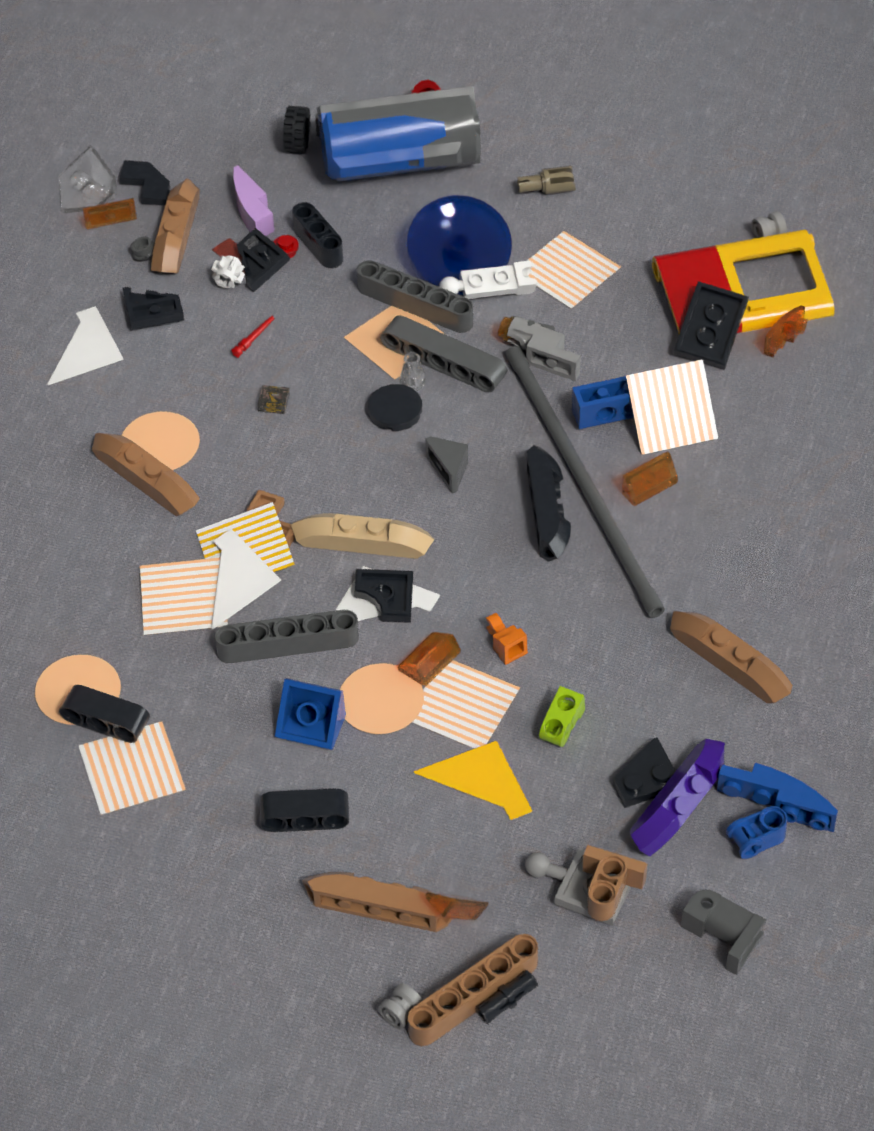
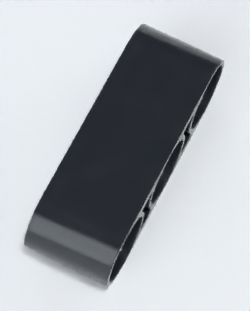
[292,202,343,268]
[59,684,150,743]
[260,788,349,832]

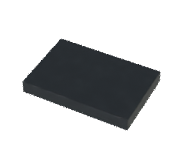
[673,281,749,370]

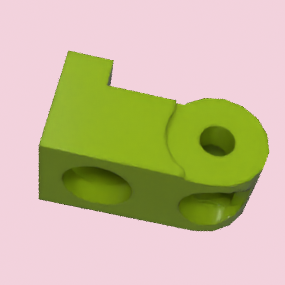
[539,686,585,747]

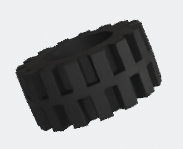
[283,106,311,153]

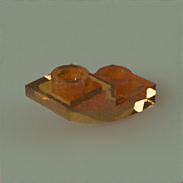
[764,305,808,358]

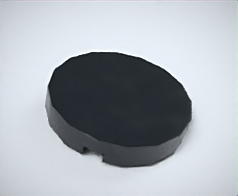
[368,384,422,431]

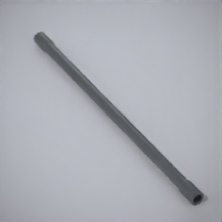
[506,346,665,618]

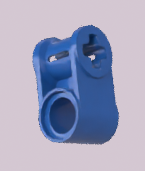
[726,806,787,859]

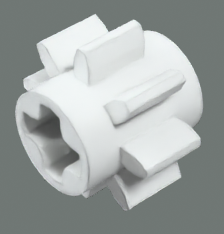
[211,256,245,288]

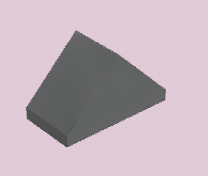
[425,436,468,494]

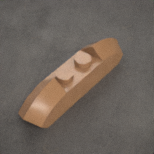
[151,178,200,273]
[92,433,200,516]
[670,611,793,703]
[302,872,457,932]

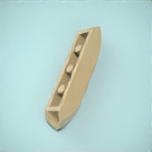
[291,513,434,559]

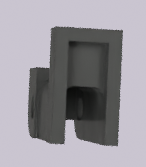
[681,890,766,975]

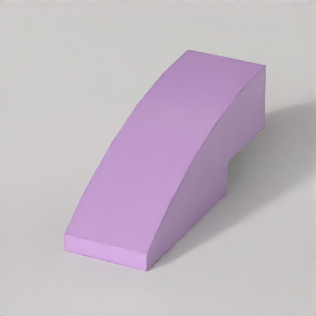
[234,165,274,236]

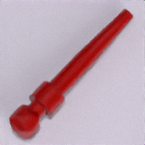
[231,316,275,358]

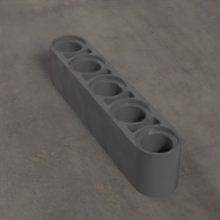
[357,260,473,333]
[380,315,508,392]
[215,610,359,663]

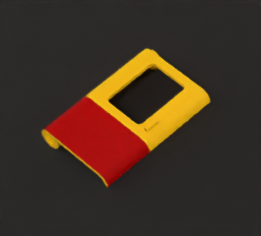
[652,229,835,334]

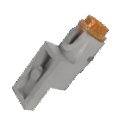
[498,316,581,381]

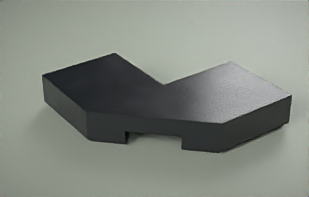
[120,160,171,206]

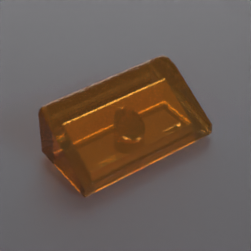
[83,198,137,229]
[622,451,678,506]
[397,632,461,686]
[424,892,489,920]

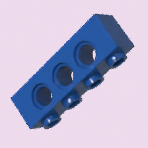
[571,376,634,429]

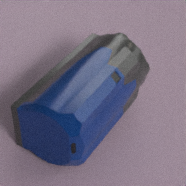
[317,86,481,182]

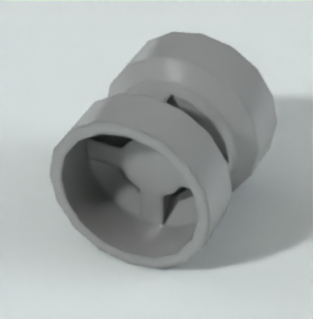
[751,211,787,238]
[378,983,422,1029]

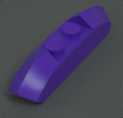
[630,738,725,857]

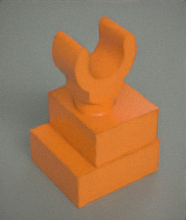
[486,613,528,665]

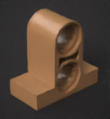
[583,845,648,921]

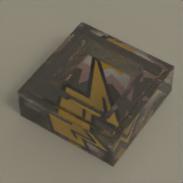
[257,385,290,414]

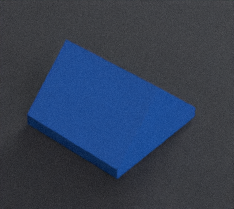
[275,678,346,750]

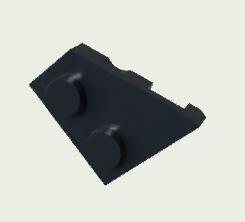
[237,228,291,292]
[123,287,184,330]
[613,737,676,808]

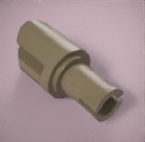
[517,165,576,195]

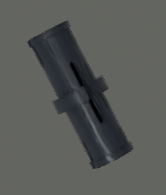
[475,969,538,1024]

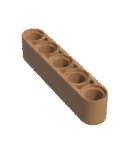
[408,934,538,1046]

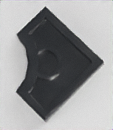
[354,569,413,623]

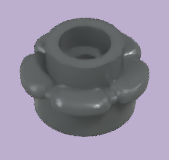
[131,236,155,261]

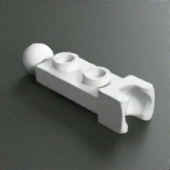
[439,261,537,299]

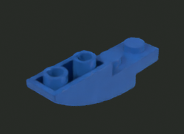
[717,763,838,832]

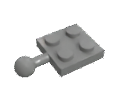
[525,848,631,926]

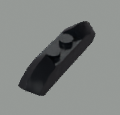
[527,445,571,562]

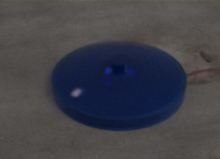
[407,195,512,295]

